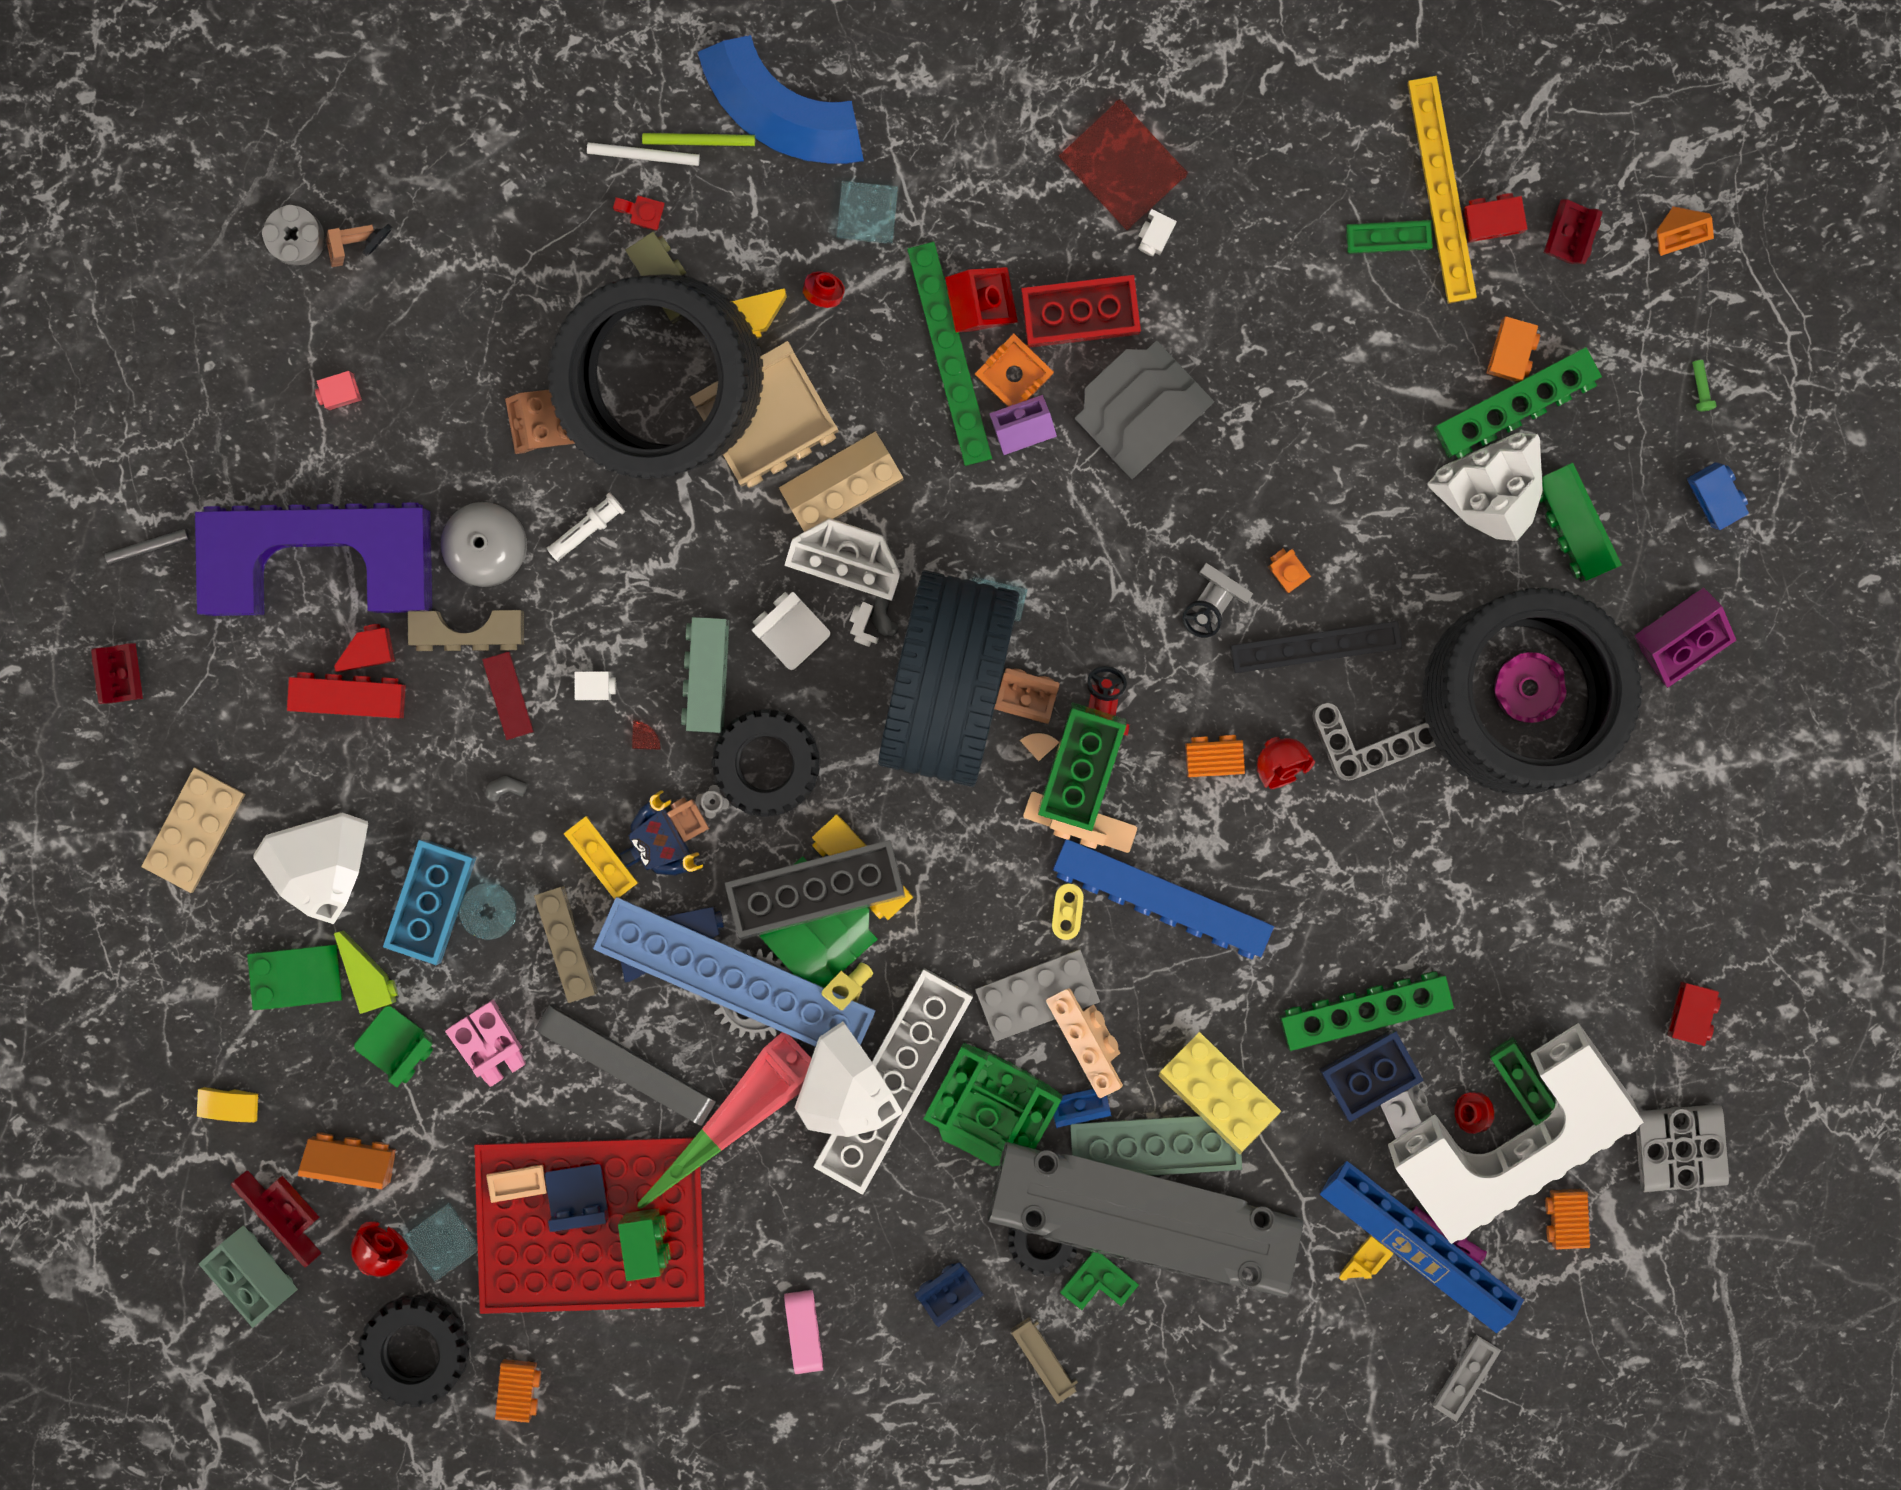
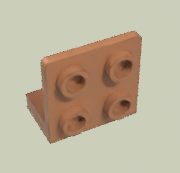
[505,390,575,454]

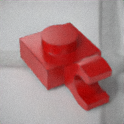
[613,195,665,231]

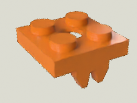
[975,333,1054,407]

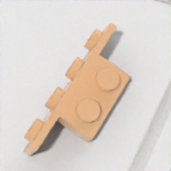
[1023,792,1137,853]
[1046,988,1123,1098]

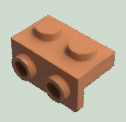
[994,668,1060,724]

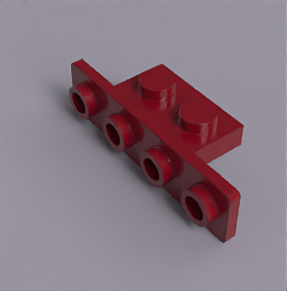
[231,1171,321,1267]

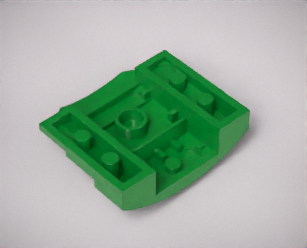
[759,856,878,988]
[923,1043,1063,1167]

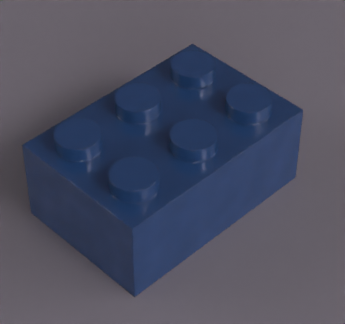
[1319,1029,1424,1122]

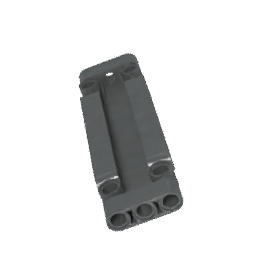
[987,1142,1303,1298]

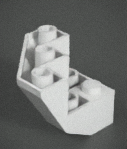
[1428,433,1543,541]
[253,813,368,924]
[795,1022,903,1137]

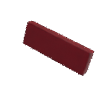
[482,652,534,740]

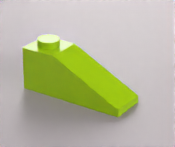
[334,930,398,1014]

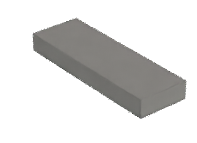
[1432,1334,1501,1422]

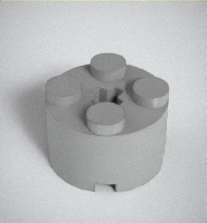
[262,205,324,266]

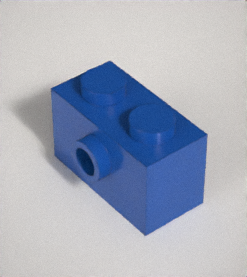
[1687,462,1749,530]

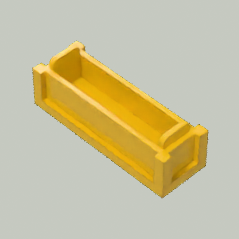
[564,816,639,899]

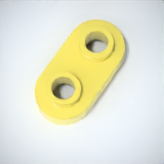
[1052,883,1083,940]

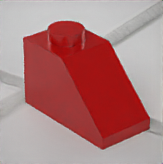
[334,624,395,672]

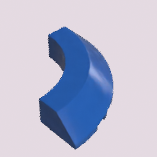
[698,35,864,164]

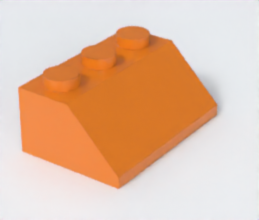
[298,1133,396,1189]

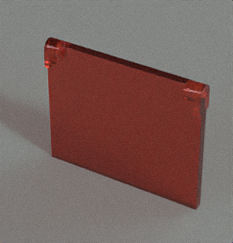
[1059,99,1189,231]

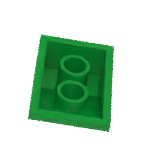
[247,944,343,1010]

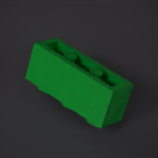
[1490,1037,1556,1126]

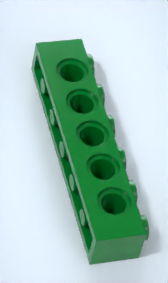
[1433,347,1602,459]
[1279,971,1454,1051]

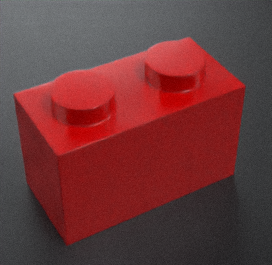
[1462,193,1527,243]
[1667,982,1721,1046]

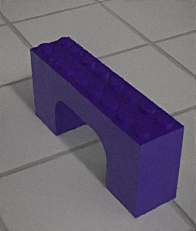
[195,503,432,616]

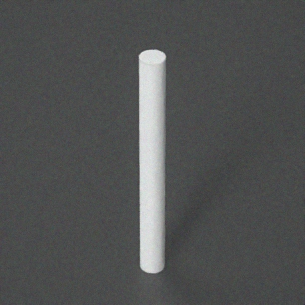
[587,142,700,166]

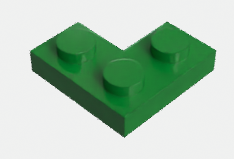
[1060,1252,1139,1310]

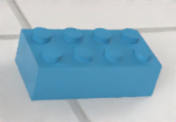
[383,839,477,965]

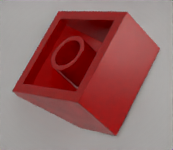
[945,267,1018,332]

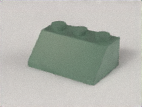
[199,1225,298,1328]

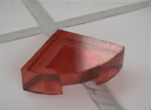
[632,720,661,750]

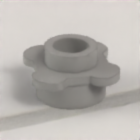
[696,785,729,818]

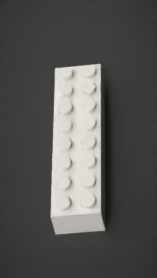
[814,968,973,1195]

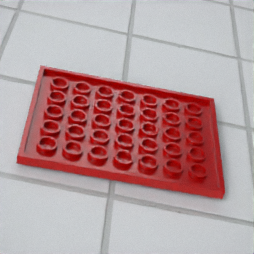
[474,1137,705,1314]

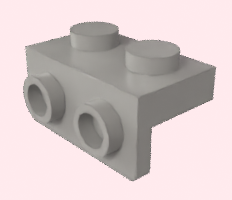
[1380,1084,1432,1139]

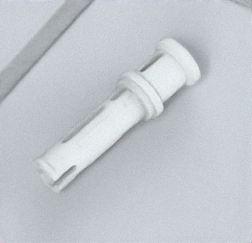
[547,492,625,562]

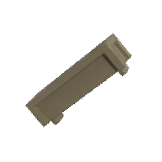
[1011,1316,1078,1404]

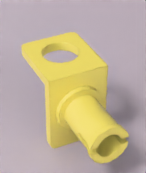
[821,963,873,1010]

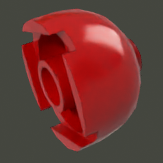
[1257,737,1315,789]
[351,1222,408,1277]

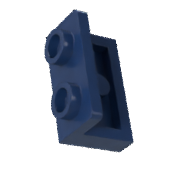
[914,1262,984,1327]

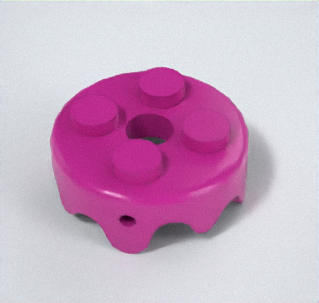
[1494,653,1566,723]

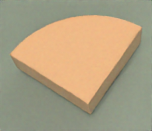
[1020,733,1059,761]

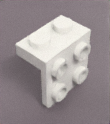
[752,592,830,670]

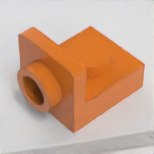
[1268,548,1311,594]

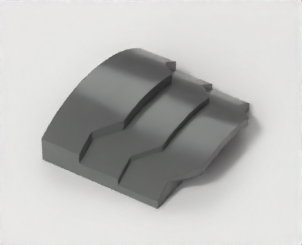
[1075,341,1214,479]

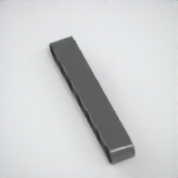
[535,1005,717,1126]

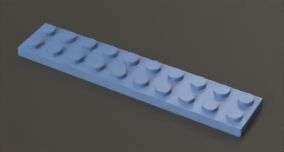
[593,897,876,1047]

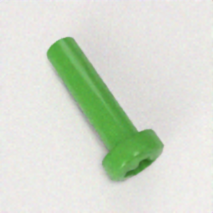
[1692,360,1717,412]

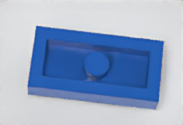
[1053,1089,1111,1128]

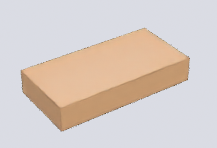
[486,1164,547,1203]

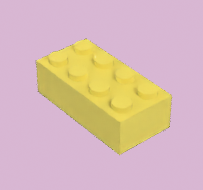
[1159,1032,1281,1155]

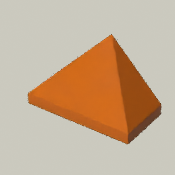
[1656,206,1714,256]

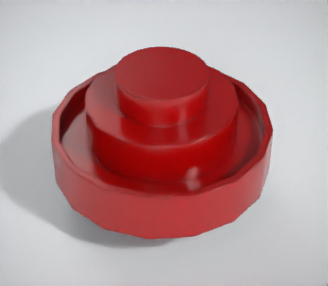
[803,271,845,308]
[1455,1092,1494,1134]

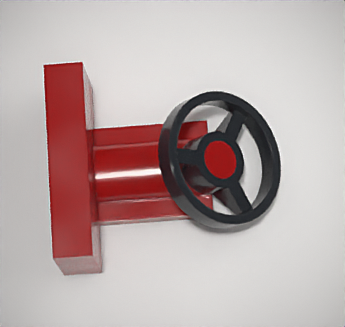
[1087,666,1129,736]

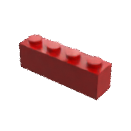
[287,672,406,718]

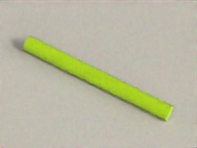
[642,133,755,146]

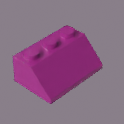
[1634,588,1736,688]

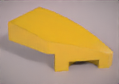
[1339,1235,1394,1281]

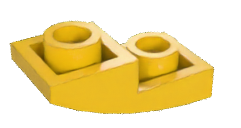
[197,1087,258,1122]

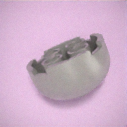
[441,502,527,587]

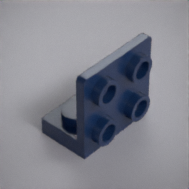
[545,1164,609,1232]

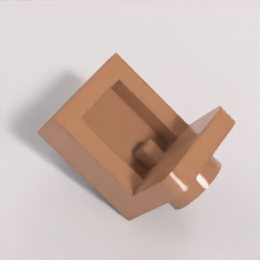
[667,797,710,842]

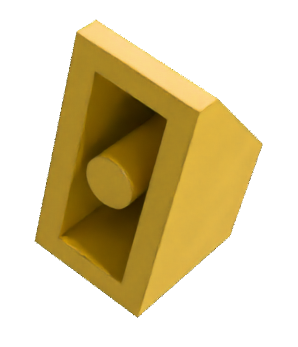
[731,289,787,338]

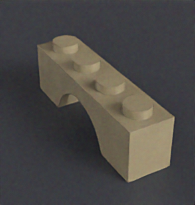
[408,610,524,651]
[534,886,598,1003]

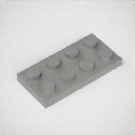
[975,949,1100,1042]

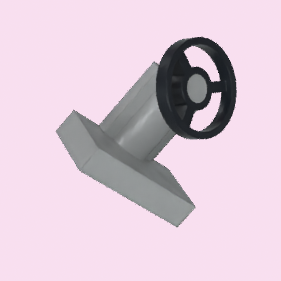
[1183,563,1253,638]

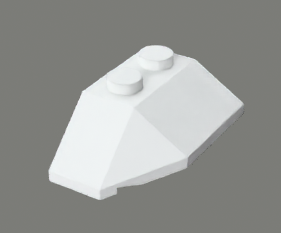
[784,518,901,601]

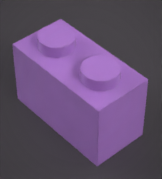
[989,395,1057,455]

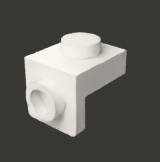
[850,602,879,647]

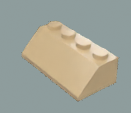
[779,431,904,532]

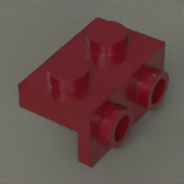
[1543,199,1603,264]
[91,643,143,704]

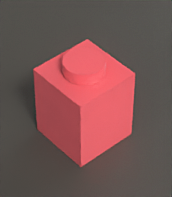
[315,371,362,410]

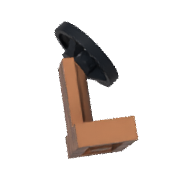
[326,224,393,267]

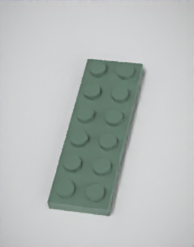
[1070,1115,1242,1176]

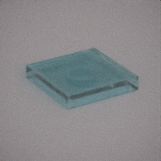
[837,181,898,244]
[402,1203,478,1282]

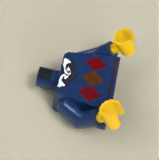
[620,790,703,876]

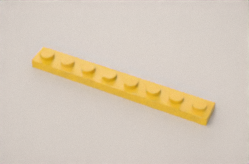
[1408,76,1477,304]

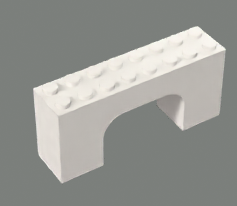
[1388,1023,1644,1244]

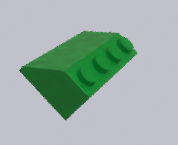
[1539,463,1622,582]

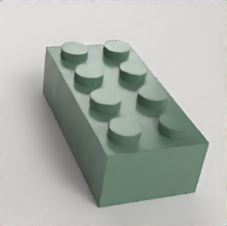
[681,617,730,733]

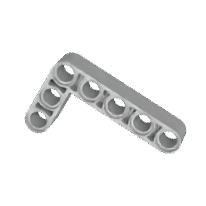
[1312,703,1436,781]

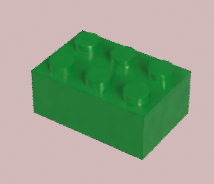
[618,1208,671,1281]

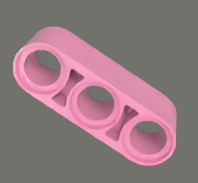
[784,1290,823,1374]

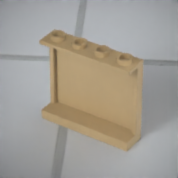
[690,341,839,488]

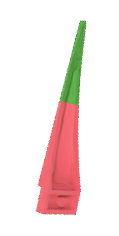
[638,1032,812,1209]

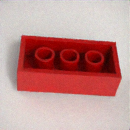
[1021,275,1141,348]

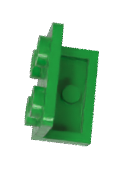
[354,1005,433,1087]

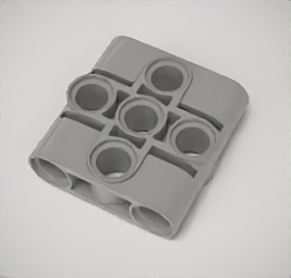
[1636,1104,1729,1192]

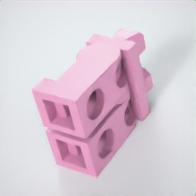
[445,999,526,1087]

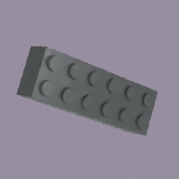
[725,840,906,940]

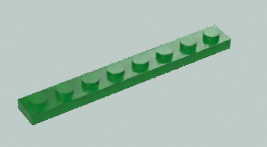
[907,242,992,467]

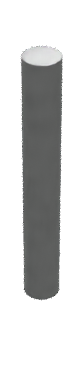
[105,529,189,564]

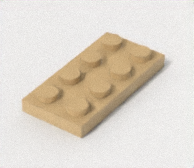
[141,768,245,893]

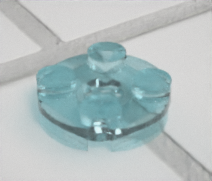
[459,883,517,940]

